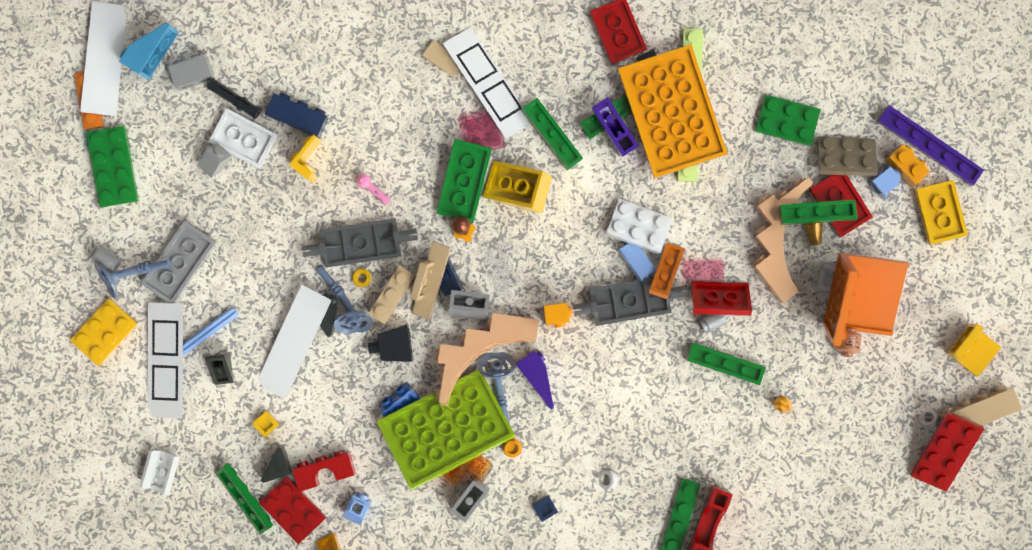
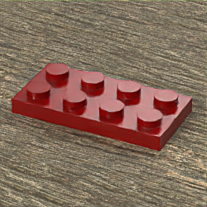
[911,411,984,492]

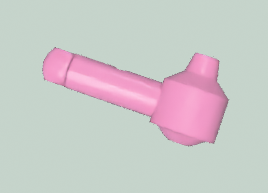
[356,174,390,204]

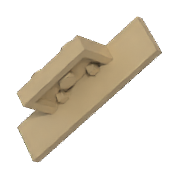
[410,241,451,320]

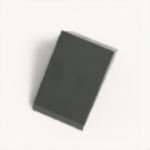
[205,353,234,385]
[260,445,292,483]

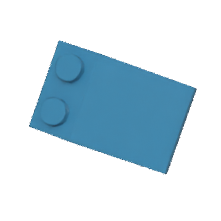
[119,23,179,80]

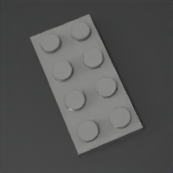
[140,220,217,303]

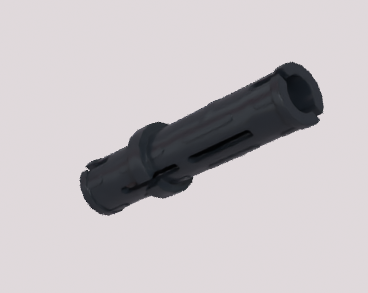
[207,78,262,119]

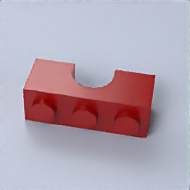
[292,449,356,492]

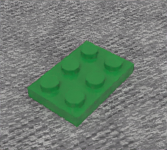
[755,94,821,146]

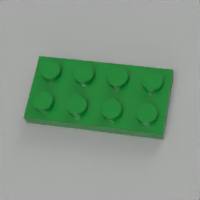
[86,126,139,208]
[436,139,492,223]

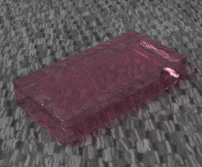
[685,261,724,280]

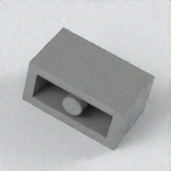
[168,53,216,91]
[448,290,490,320]
[450,477,489,522]

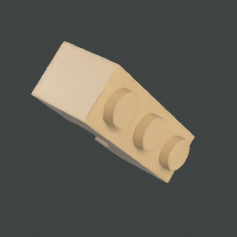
[368,265,416,324]

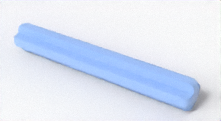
[183,307,239,356]

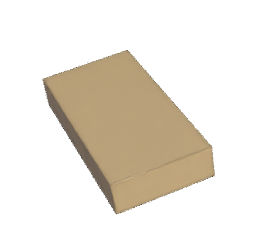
[422,40,460,78]

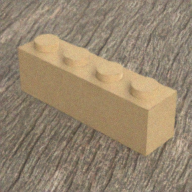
[938,385,1022,425]

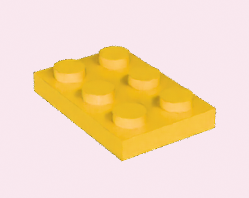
[915,180,968,245]
[70,298,138,366]

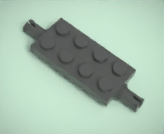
[302,218,418,268]
[573,277,689,326]

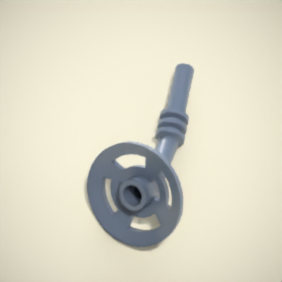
[95,260,171,298]
[316,266,372,334]
[477,352,516,424]

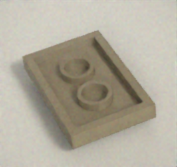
[817,137,878,176]

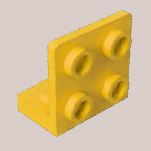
[289,135,322,183]
[947,323,1001,377]

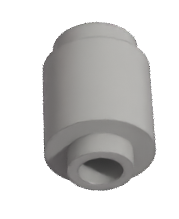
[90,246,121,272]
[698,314,728,333]

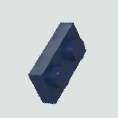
[440,257,464,297]

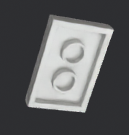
[208,108,278,169]
[605,198,673,255]

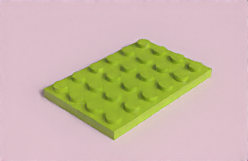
[376,370,516,491]

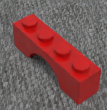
[687,484,733,550]

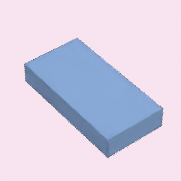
[618,243,656,282]

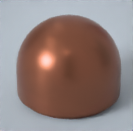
[451,215,470,235]

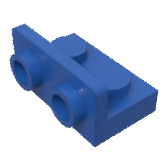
[378,382,421,417]

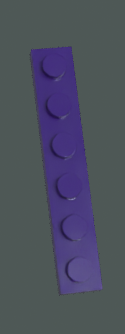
[877,105,984,186]

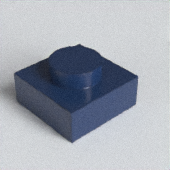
[532,495,558,522]

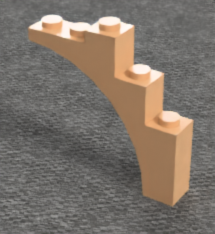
[753,177,813,303]
[435,313,539,406]

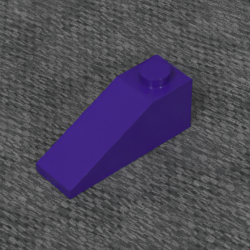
[591,97,639,157]
[516,350,554,410]

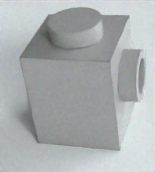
[197,143,232,178]

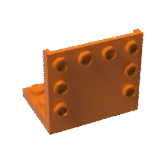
[823,252,910,346]

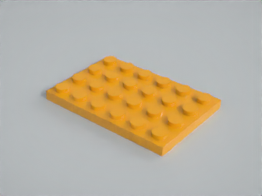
[618,44,728,179]

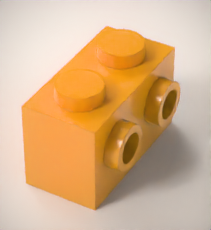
[884,144,930,187]
[543,303,573,328]

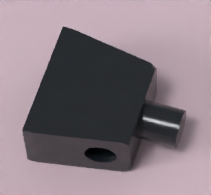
[368,325,413,362]

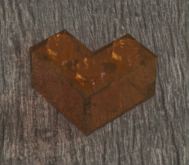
[439,455,493,489]

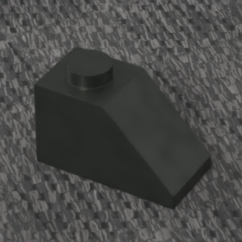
[320,293,338,337]

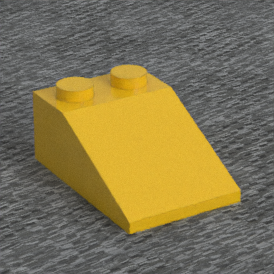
[483,161,552,214]

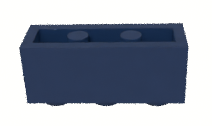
[265,92,329,139]

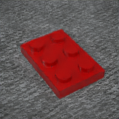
[590,0,647,65]
[809,175,873,238]
[691,281,752,316]
[259,476,327,544]

